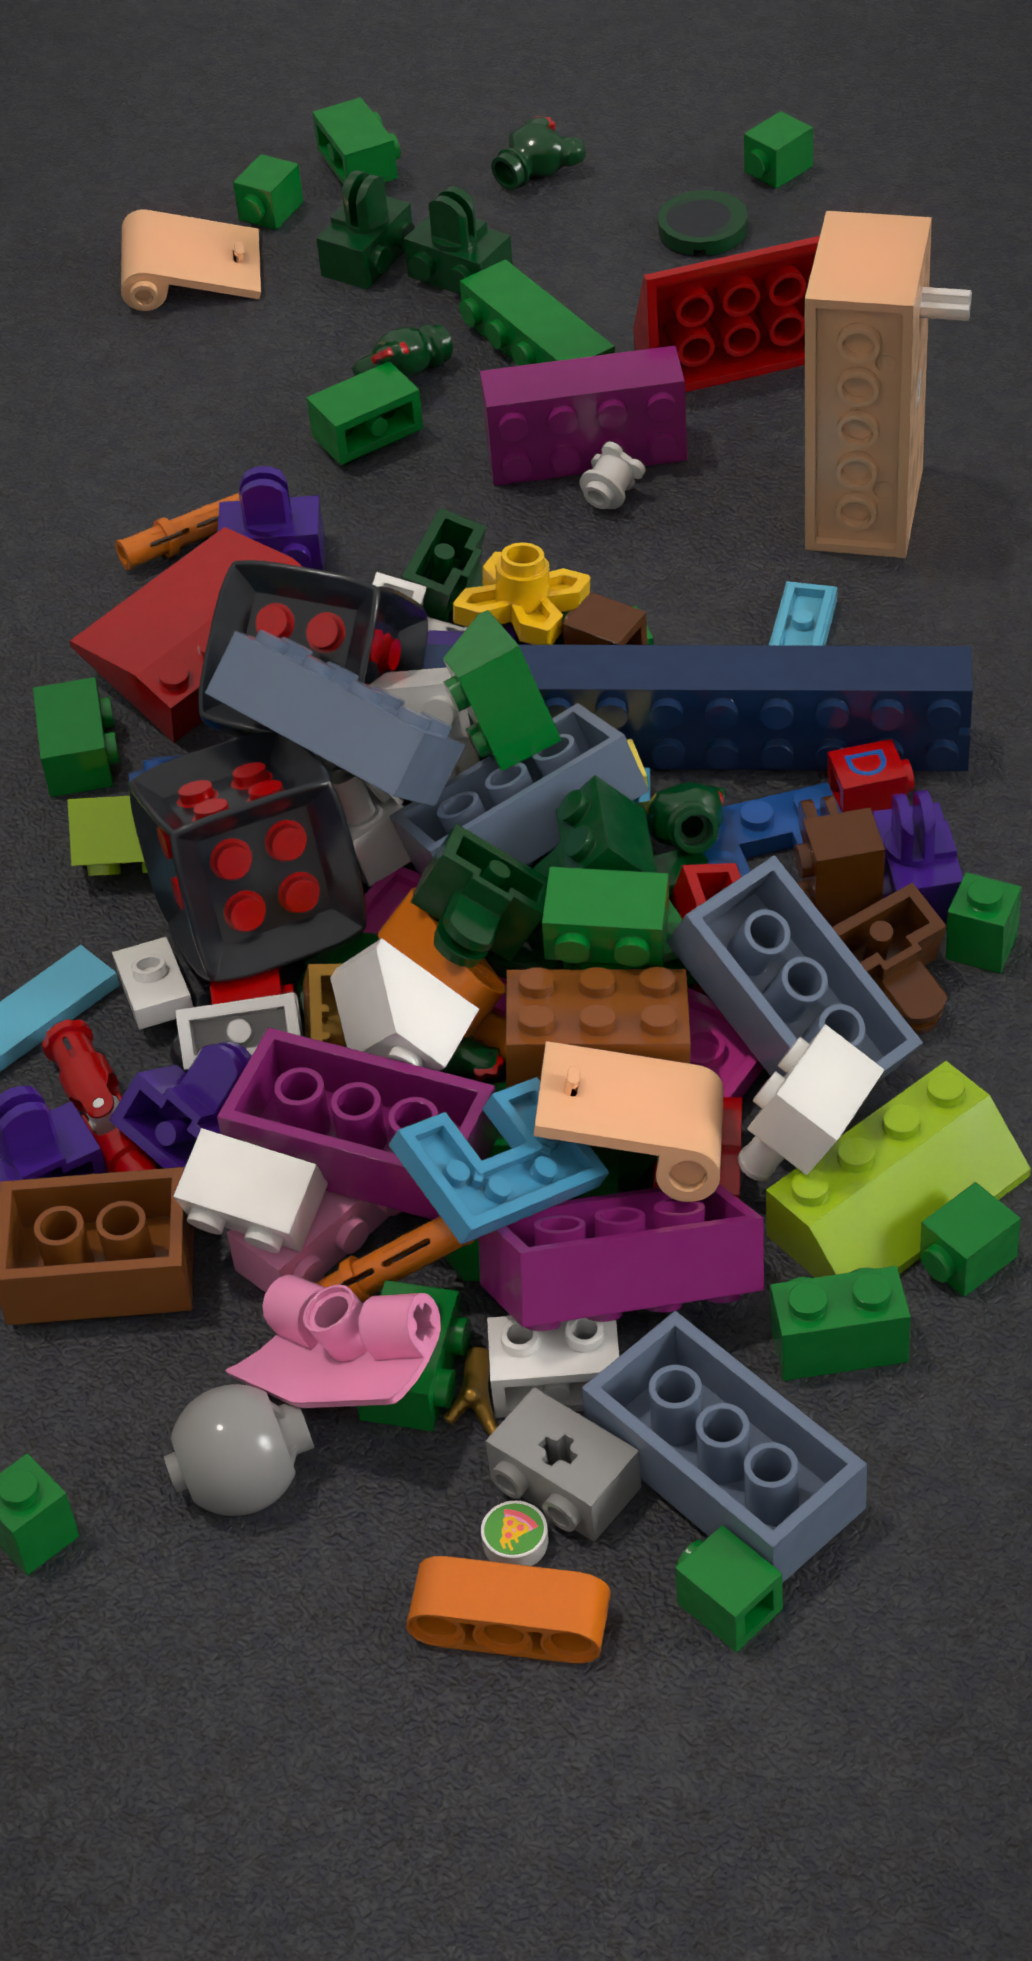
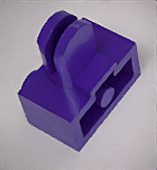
[218,466,325,571]
[873,790,963,924]
[109,1042,252,1169]
[0,1086,107,1182]

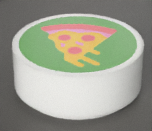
[481,1501,549,1566]

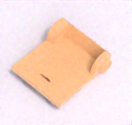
[121,210,261,311]
[533,1041,724,1202]

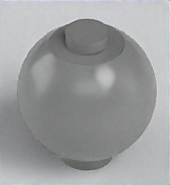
[163,1384,315,1516]

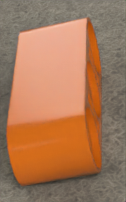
[378,887,506,1038]
[405,1556,611,1664]

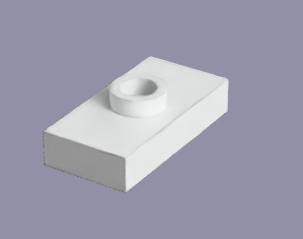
[112,937,193,1030]

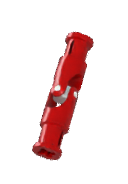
[41,1020,160,1173]

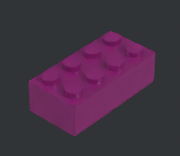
[480,346,687,486]
[217,1027,500,1220]
[479,1184,764,1331]

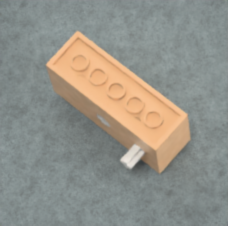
[805,211,972,558]

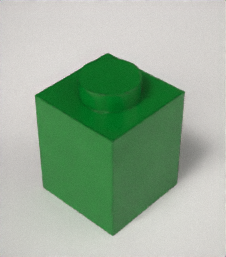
[744,111,813,189]
[233,154,304,230]
[945,872,1022,974]
[920,1182,1021,1297]
[0,1453,80,1575]
[675,1525,783,1653]

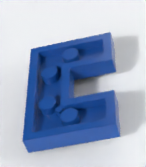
[676,782,842,877]

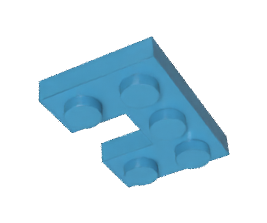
[389,1077,609,1245]

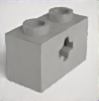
[486,1387,642,1542]

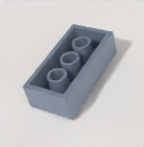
[205,629,465,806]
[389,703,649,875]
[666,855,923,1084]
[582,1311,867,1582]

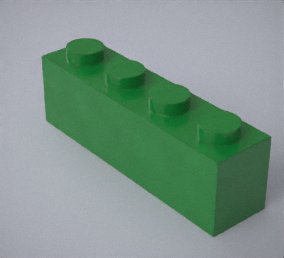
[459,259,615,366]

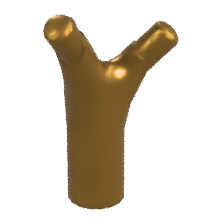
[444,1347,498,1436]

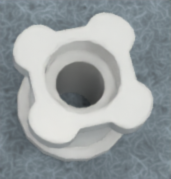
[579,442,645,509]

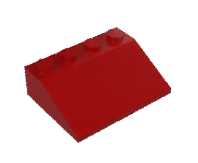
[633,236,820,392]
[70,527,302,743]

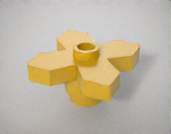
[453,543,590,645]

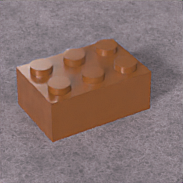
[506,967,691,1088]
[0,1167,194,1325]

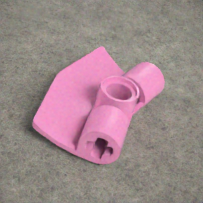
[225,1274,441,1408]

